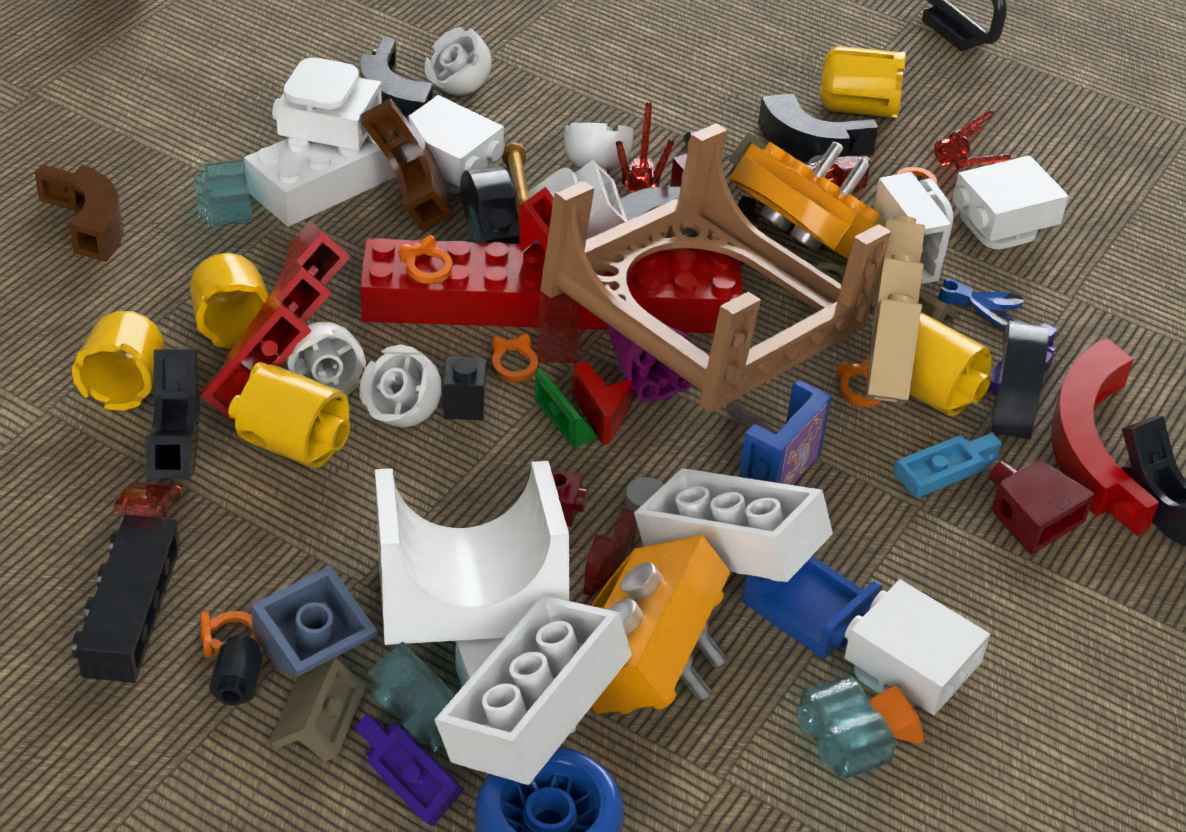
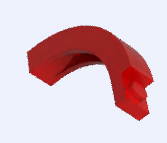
[1051,337,1159,536]

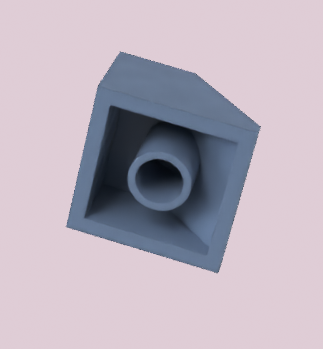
[251,565,378,677]

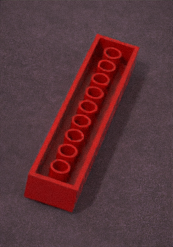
[360,238,743,333]

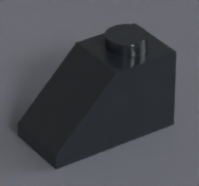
[444,357,488,421]

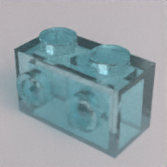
[367,641,455,755]

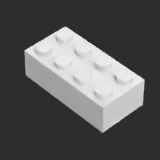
[244,134,396,227]
[634,468,833,582]
[434,595,632,785]

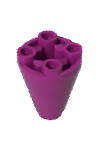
[608,325,694,402]

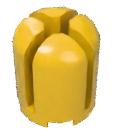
[820,46,906,118]

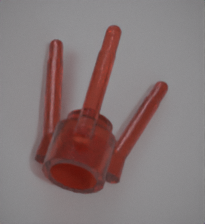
[616,102,674,192]
[934,110,1011,170]

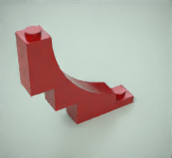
[200,220,351,421]

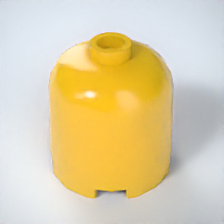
[190,253,269,349]
[71,311,165,411]

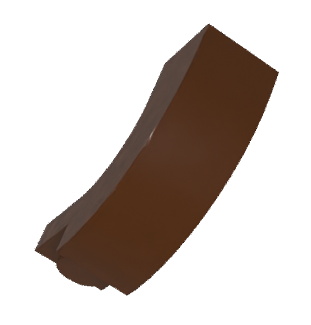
[360,98,453,231]
[34,164,123,262]

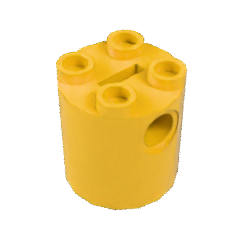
[909,313,992,417]
[228,362,350,469]

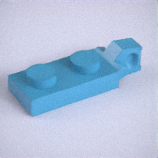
[893,433,1002,498]

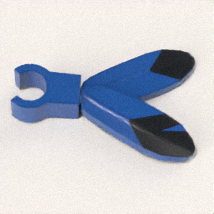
[938,278,1024,329]

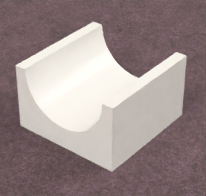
[375,461,569,645]

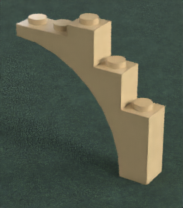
[864,215,925,404]

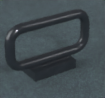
[922,0,1007,51]

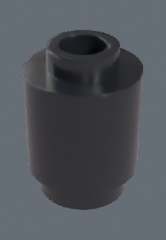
[209,635,263,706]

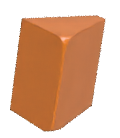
[868,685,925,745]

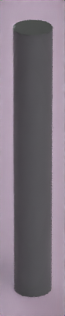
[726,401,777,434]

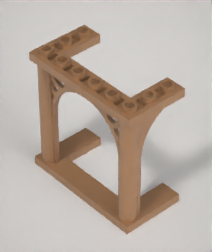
[540,123,891,413]

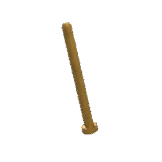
[502,142,529,211]

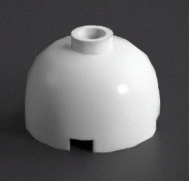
[425,27,492,96]
[564,123,634,173]
[284,322,366,396]
[360,344,442,428]

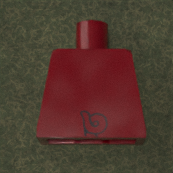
[989,460,1095,555]

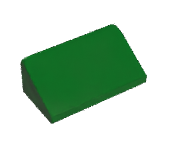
[534,368,598,448]

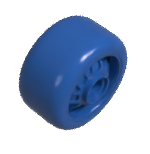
[475,746,624,832]

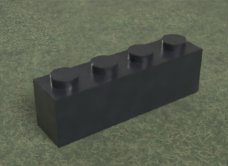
[72,514,180,683]

